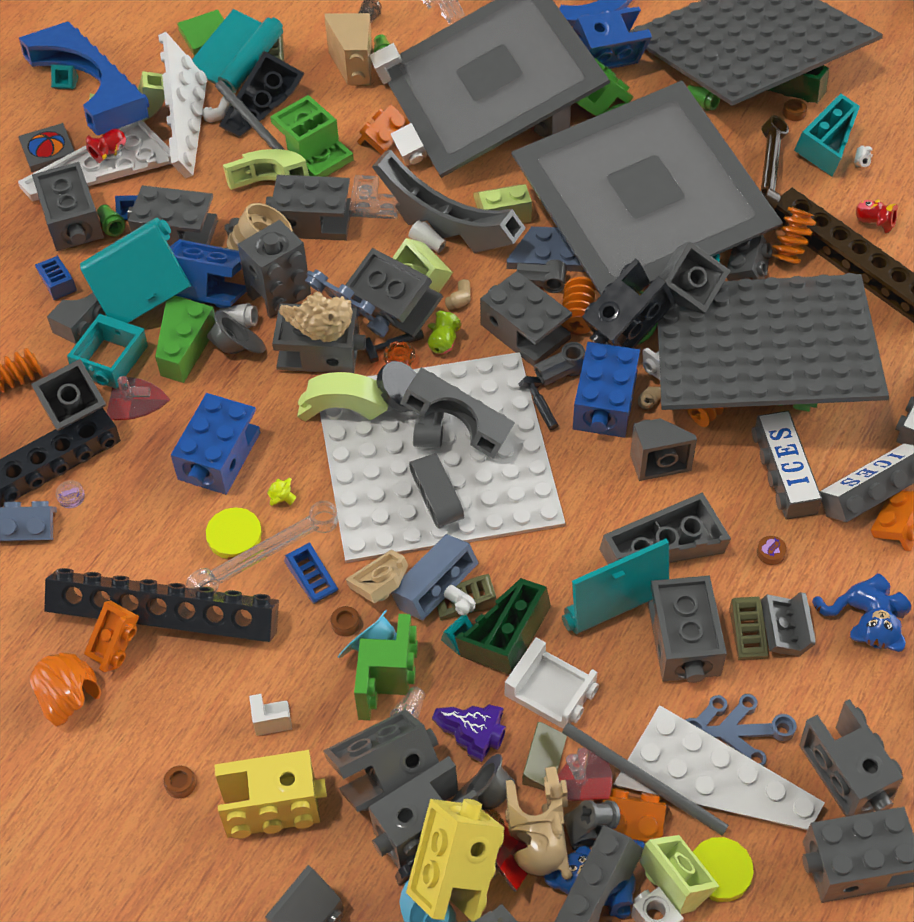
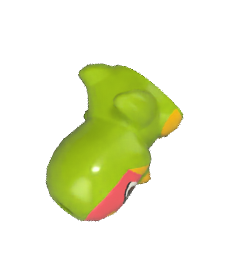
[427,311,462,354]

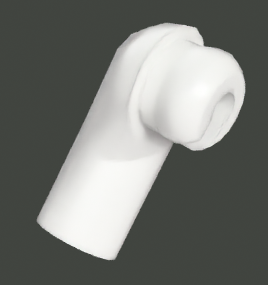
[202,96,231,123]
[854,145,873,167]
[444,585,476,616]

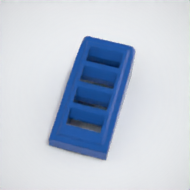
[35,255,77,300]
[284,542,338,604]

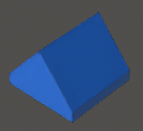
[115,195,138,220]

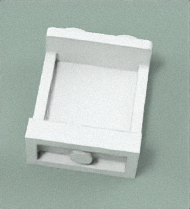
[505,637,599,729]

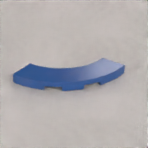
[559,0,632,26]

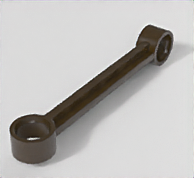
[761,115,789,209]

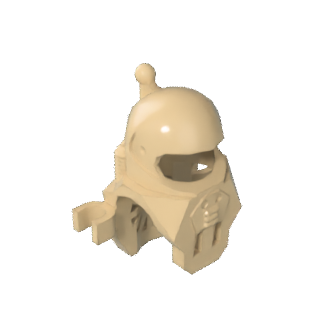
[505,767,573,880]

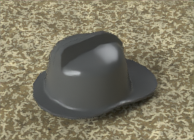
[207,311,266,354]
[451,754,515,810]

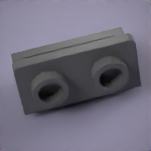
[727,234,772,281]
[761,592,816,657]

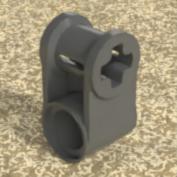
[563,800,620,850]

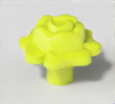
[267,478,297,506]

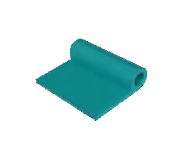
[192,9,284,93]
[80,218,192,323]
[562,539,669,634]

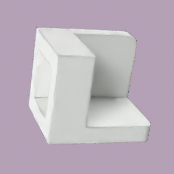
[369,43,402,85]
[249,694,292,736]

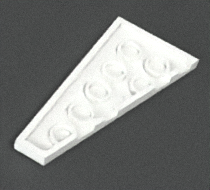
[158,32,207,179]
[18,120,171,201]
[613,705,825,831]

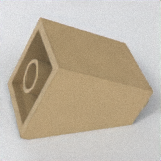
[324,13,373,85]

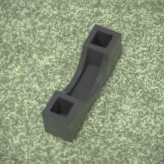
[47,293,105,344]
[400,367,515,459]
[554,825,643,922]

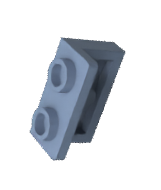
[0,501,57,541]

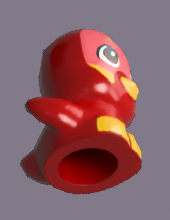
[86,129,126,163]
[856,199,898,233]

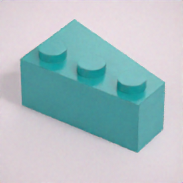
[794,93,860,177]

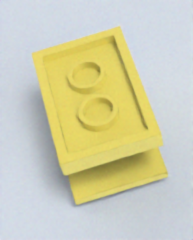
[215,750,327,839]
[406,799,504,922]

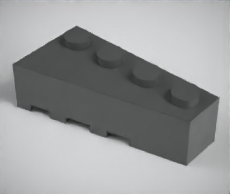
[599,492,731,564]

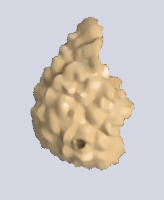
[279,292,353,342]

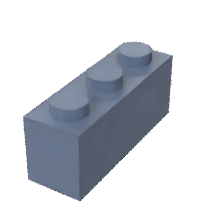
[391,534,479,621]

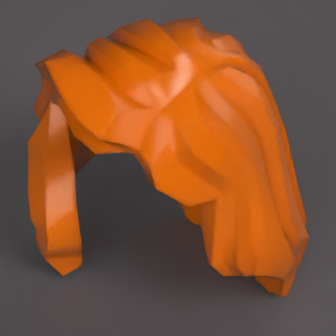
[30,653,101,727]

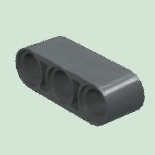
[409,453,464,528]

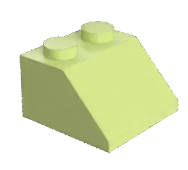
[473,184,532,223]
[393,238,453,292]
[639,835,719,914]

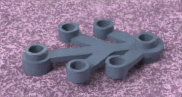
[305,269,390,338]
[685,694,797,766]

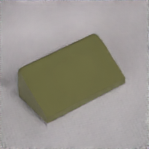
[522,722,567,790]

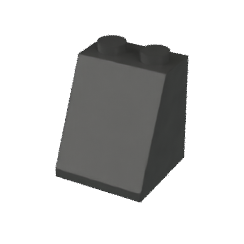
[31,359,107,431]

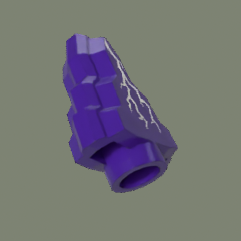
[432,704,506,762]

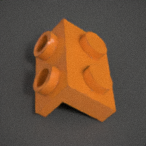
[357,104,410,155]
[871,490,914,551]
[84,601,139,672]
[602,788,666,841]

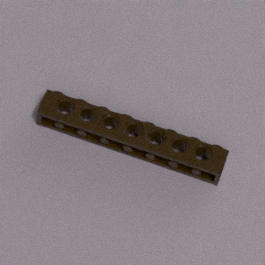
[774,187,914,323]

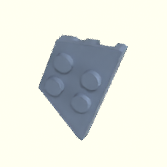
[507,227,585,272]

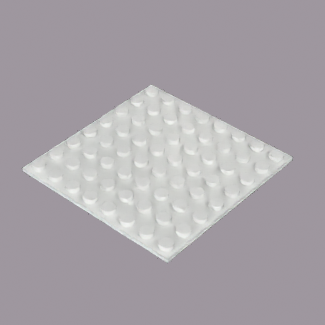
[320,352,565,563]

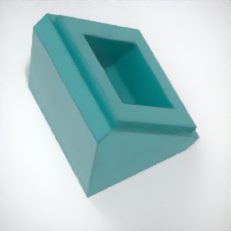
[51,64,78,89]
[441,615,473,655]

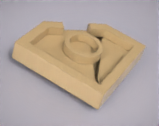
[345,549,408,603]

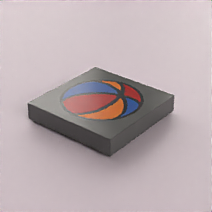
[18,123,74,172]

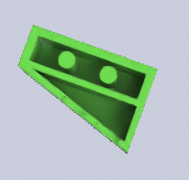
[155,296,216,383]

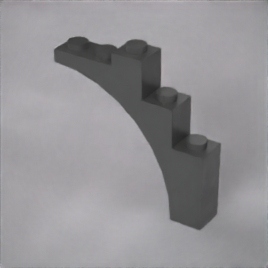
[372,150,526,253]

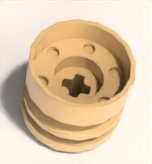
[227,203,292,251]

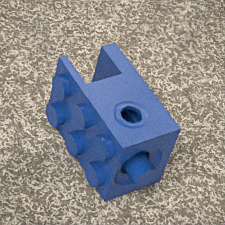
[573,7,652,69]
[170,239,247,308]
[572,342,640,438]
[171,393,261,495]

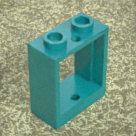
[67,314,148,389]

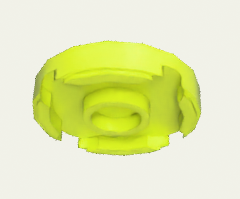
[206,507,262,559]
[693,837,754,902]

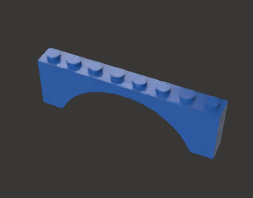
[19,21,149,136]

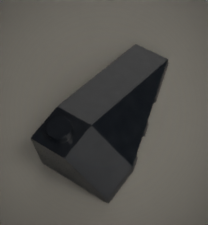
[219,51,304,138]

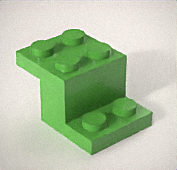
[576,58,634,116]
[270,95,354,177]
[354,614,418,720]

